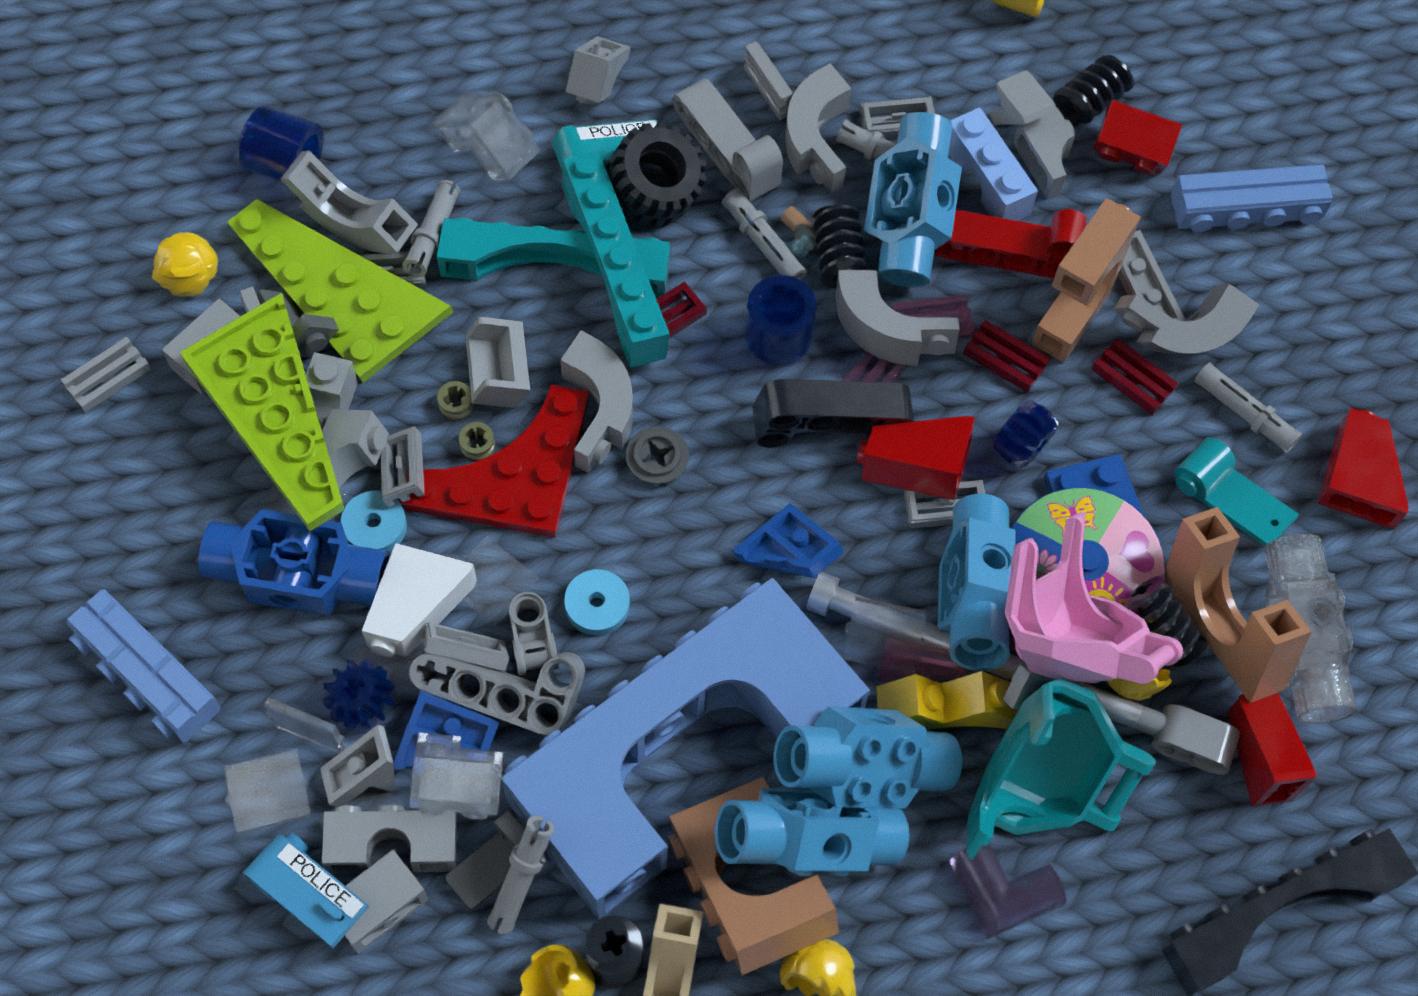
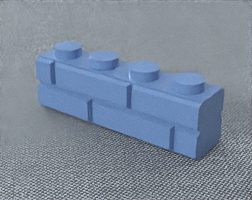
[1171,165,1333,232]
[66,589,221,743]

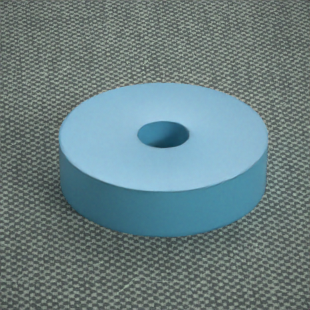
[341,491,407,552]
[564,569,630,636]

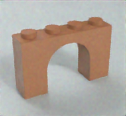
[1031,198,1141,363]
[1164,507,1312,703]
[667,777,839,975]

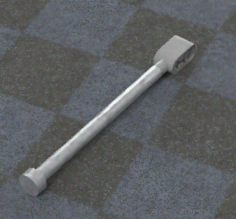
[806,572,1240,775]

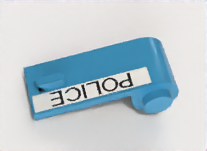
[242,832,369,948]

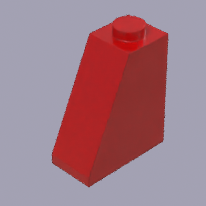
[1318,408,1409,529]
[857,416,975,500]
[1228,693,1317,807]

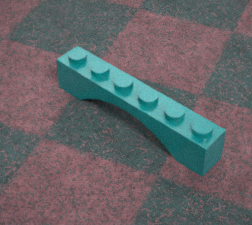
[562,151,670,368]
[437,218,670,299]

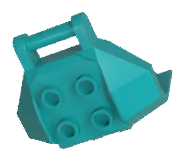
[967,678,1156,860]

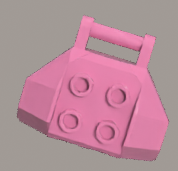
[1005,512,1183,684]

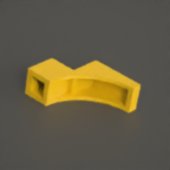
[876,671,1019,730]

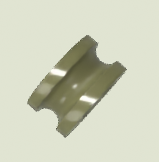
[437,381,474,421]
[459,422,495,462]

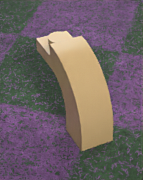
[643,904,703,996]

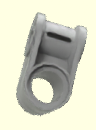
[509,592,560,676]

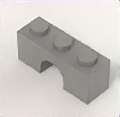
[322,804,457,874]

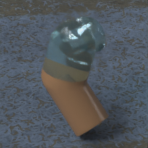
[780,206,816,258]

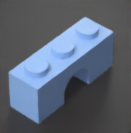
[949,108,1038,221]

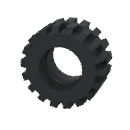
[606,122,707,227]

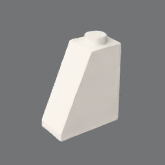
[362,543,477,657]

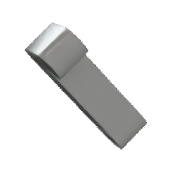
[672,78,783,202]
[409,652,585,735]

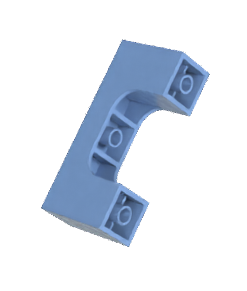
[501,577,870,920]

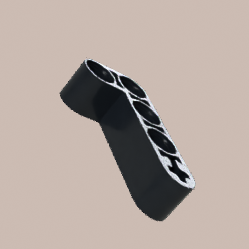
[752,379,914,448]

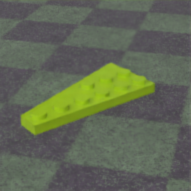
[227,199,454,383]
[179,293,345,531]

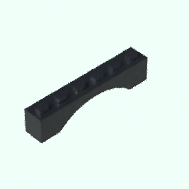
[1162,828,1418,996]

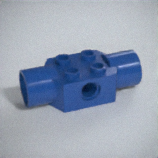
[198,509,391,616]

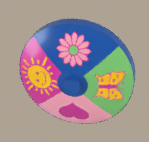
[1012,488,1165,613]

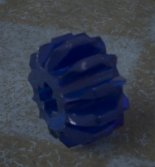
[993,400,1059,468]
[322,658,395,731]

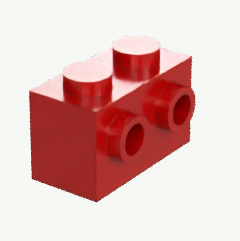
[1092,100,1183,175]

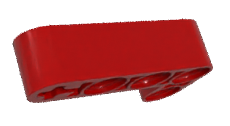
[934,209,1087,279]

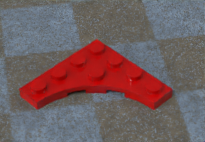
[399,385,589,538]

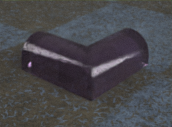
[949,843,1067,940]

